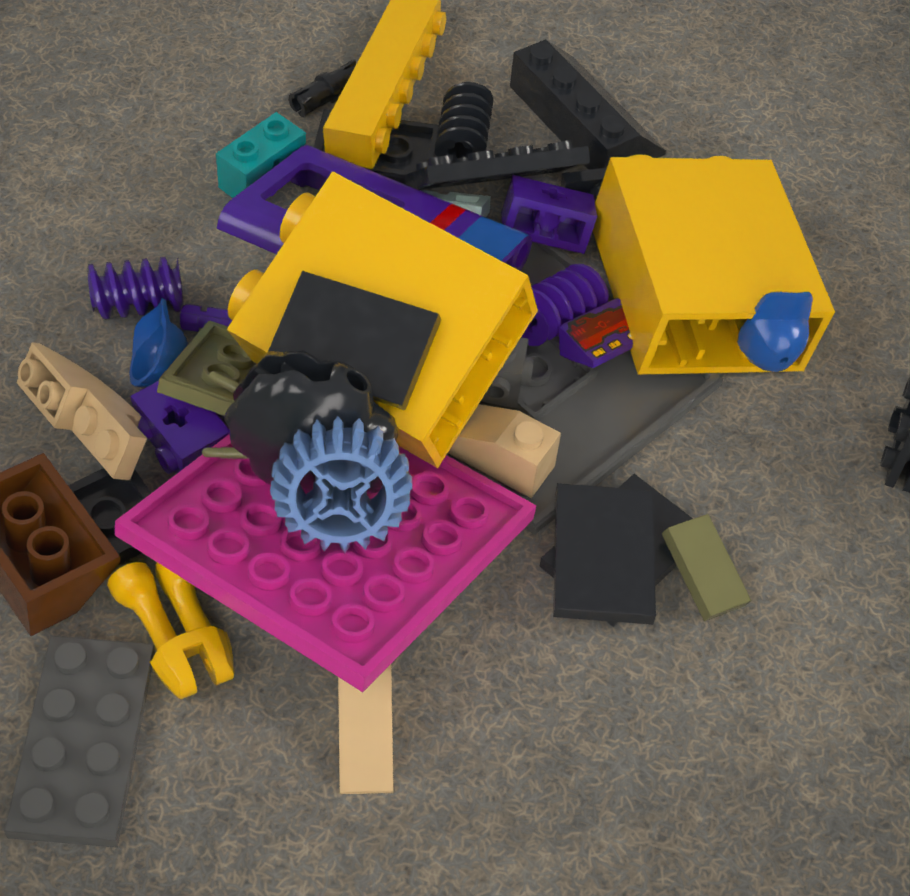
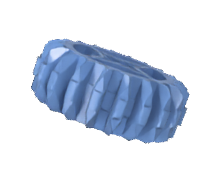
[270,416,412,553]

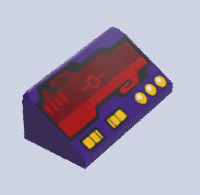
[559,298,633,368]

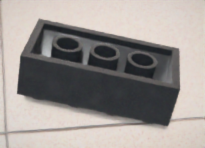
[510,39,666,170]

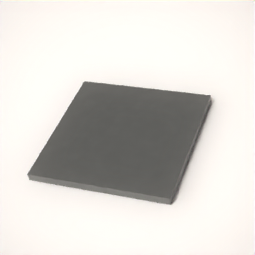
[447,242,723,535]

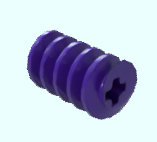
[87,257,184,320]
[521,264,609,346]

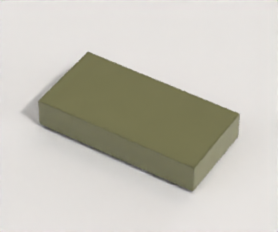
[662,514,751,622]

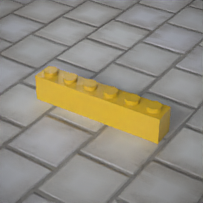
[323,0,446,169]

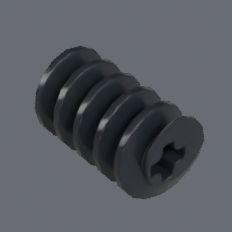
[434,82,494,163]

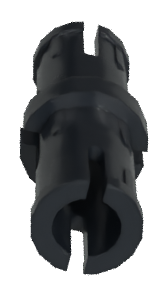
[288,60,357,117]

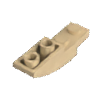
[17,342,147,480]

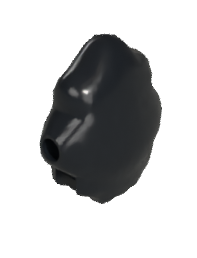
[224,350,398,494]

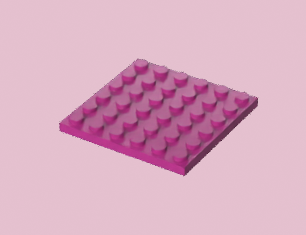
[115,434,537,692]

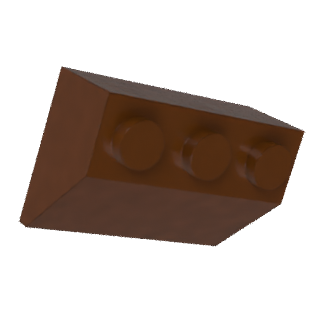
[0,453,120,636]

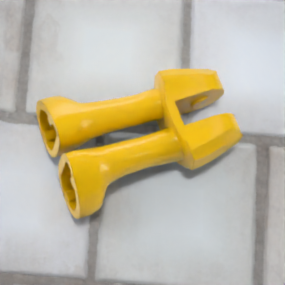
[107,562,235,700]

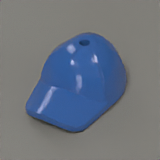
[737,292,813,372]
[129,298,188,389]

